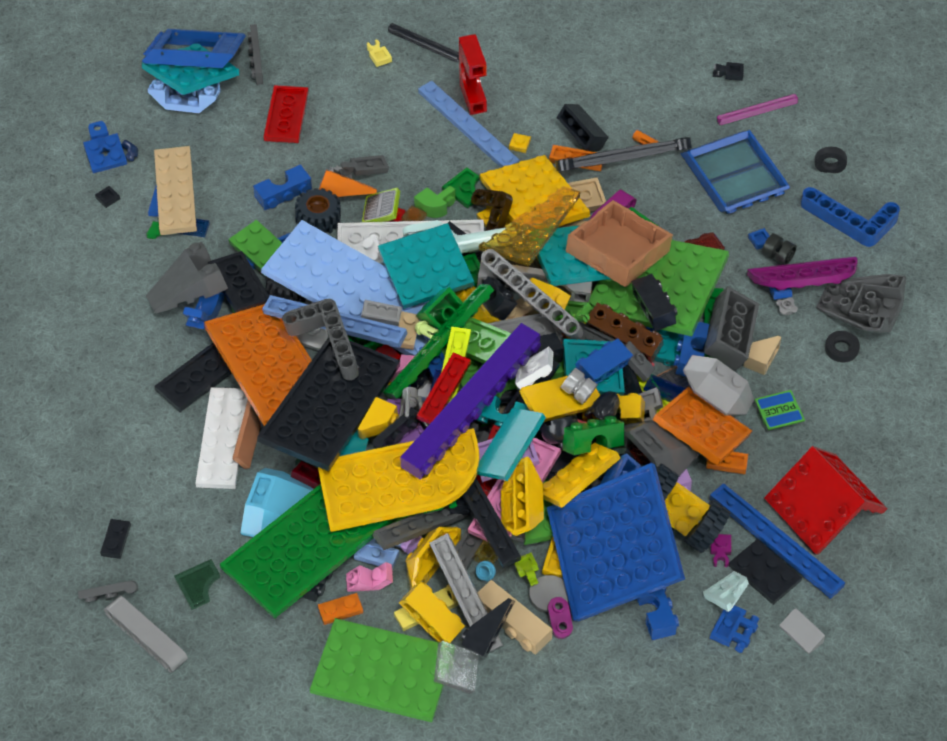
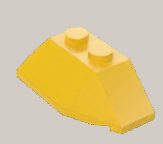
[501,456,544,536]
[406,527,461,588]

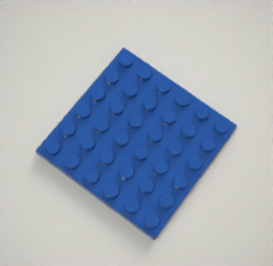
[547,463,685,622]

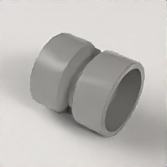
[560,368,598,405]

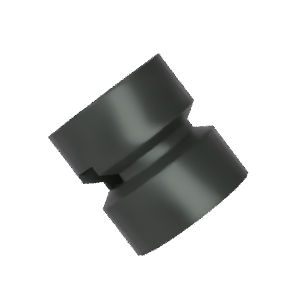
[762,233,797,265]

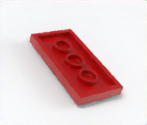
[264,85,309,143]

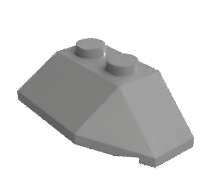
[683,355,754,415]

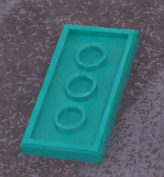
[477,408,546,481]

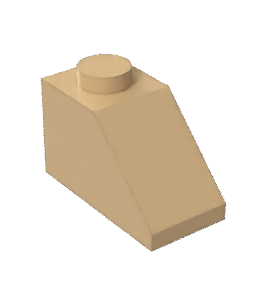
[744,336,781,375]

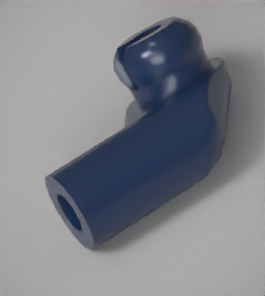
[121,140,139,161]

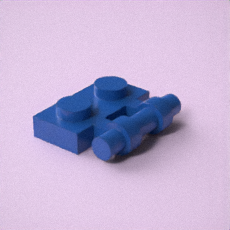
[710,605,759,653]

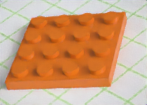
[653,387,752,466]

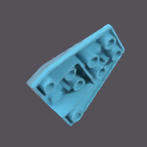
[241,468,313,537]

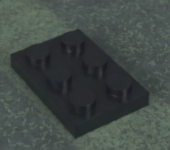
[728,539,802,605]

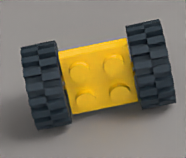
[656,463,731,553]

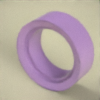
[401,536,422,554]

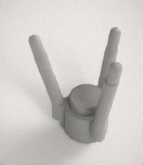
[399,387,429,427]

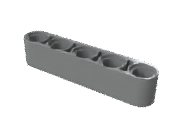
[104,596,188,673]

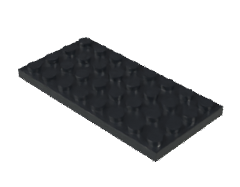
[257,337,400,471]

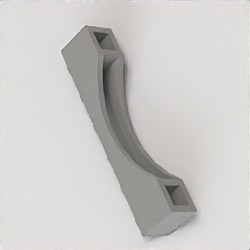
[477,260,592,302]

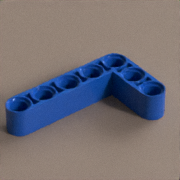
[801,187,900,247]

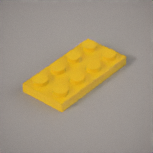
[543,443,621,508]

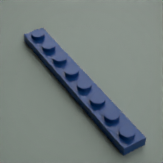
[709,483,845,599]

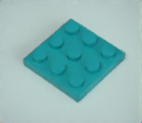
[562,339,625,396]

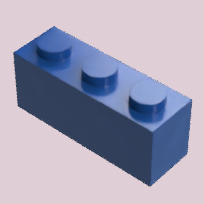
[575,339,633,384]

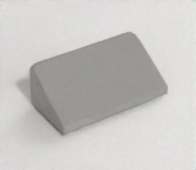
[779,608,825,654]

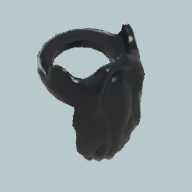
[584,391,620,420]

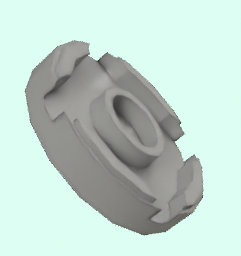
[530,575,569,613]

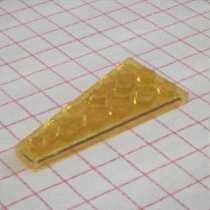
[479,186,580,266]

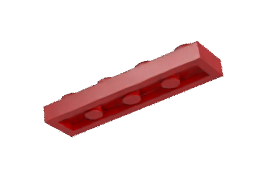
[417,352,471,424]

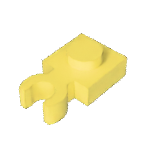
[367,39,392,67]

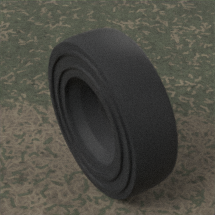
[815,146,847,173]
[825,331,860,363]

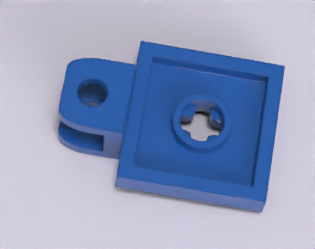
[83,121,127,173]

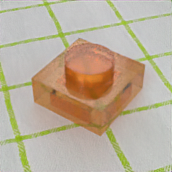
[402,205,427,221]

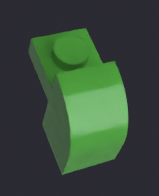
[414,186,456,218]

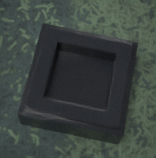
[95,186,120,208]

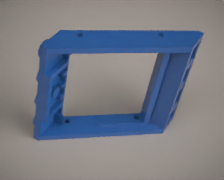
[142,29,246,68]

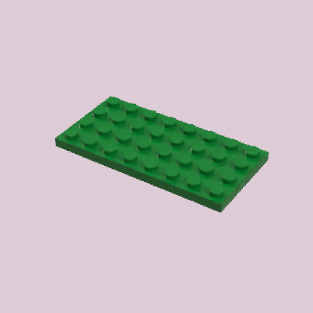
[220,484,397,619]

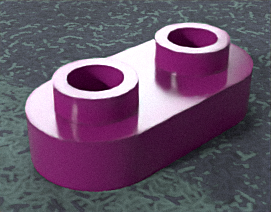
[547,597,573,639]

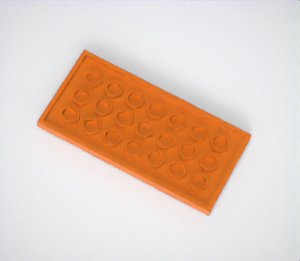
[204,304,312,426]

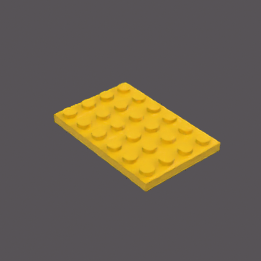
[480,155,590,237]

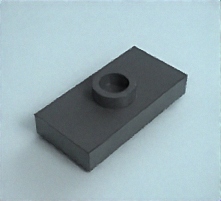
[624,341,655,381]

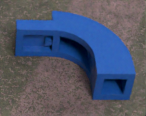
[183,292,225,330]

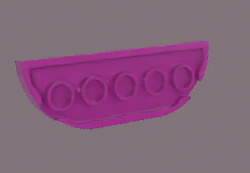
[747,257,858,290]

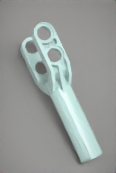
[403,220,517,253]

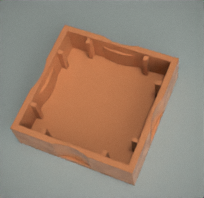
[566,200,673,287]

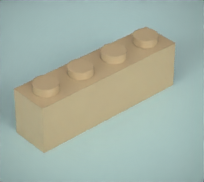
[478,580,552,655]

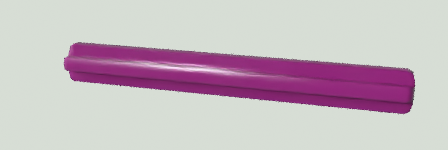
[717,94,798,125]

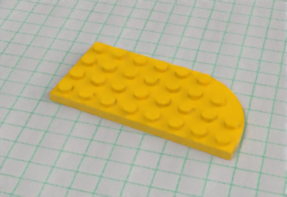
[318,428,480,532]

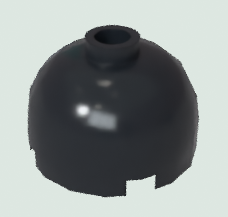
[539,414,578,447]

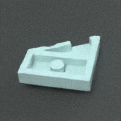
[703,571,749,612]

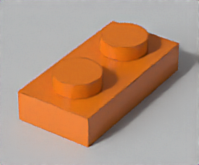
[706,452,748,474]
[318,593,363,625]

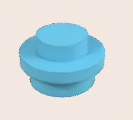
[476,561,496,581]

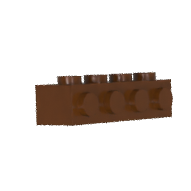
[586,302,664,363]

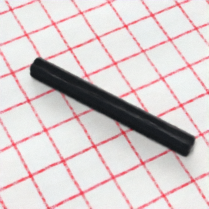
[388,23,459,63]

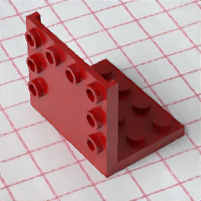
[764,446,888,554]

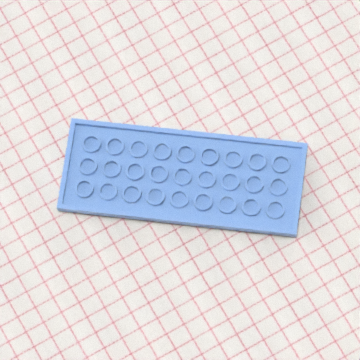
[261,220,435,356]

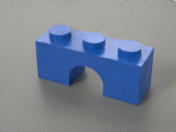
[253,164,312,210]
[673,322,709,377]
[637,587,679,640]

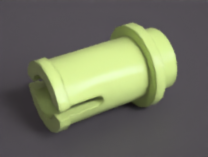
[415,321,438,339]

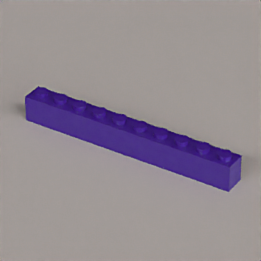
[400,323,541,480]

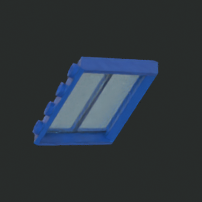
[681,130,790,214]

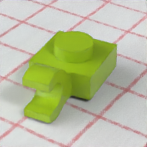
[514,553,539,586]

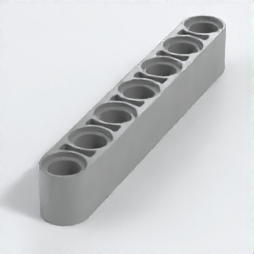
[481,249,583,340]

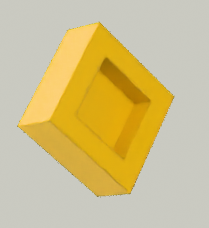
[509,133,531,153]

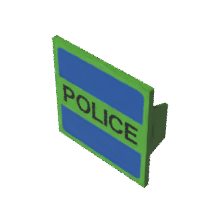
[755,390,805,430]

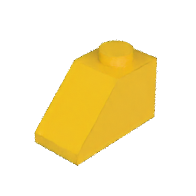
[528,278,571,310]
[358,397,399,439]

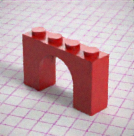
[459,34,487,115]

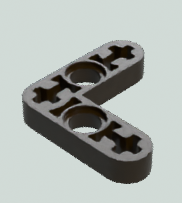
[471,189,513,231]

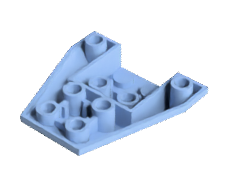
[148,78,220,113]

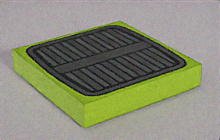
[362,187,401,222]

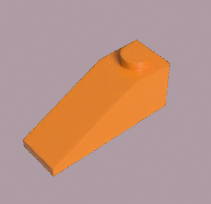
[319,169,377,197]

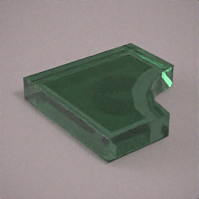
[174,559,220,610]

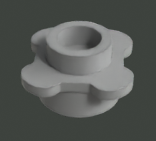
[776,297,798,315]

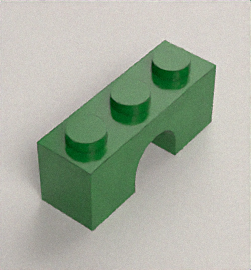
[563,416,624,455]

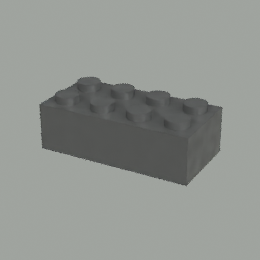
[704,286,759,370]

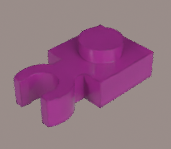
[711,534,731,567]

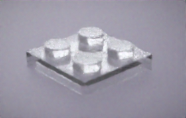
[434,641,479,694]

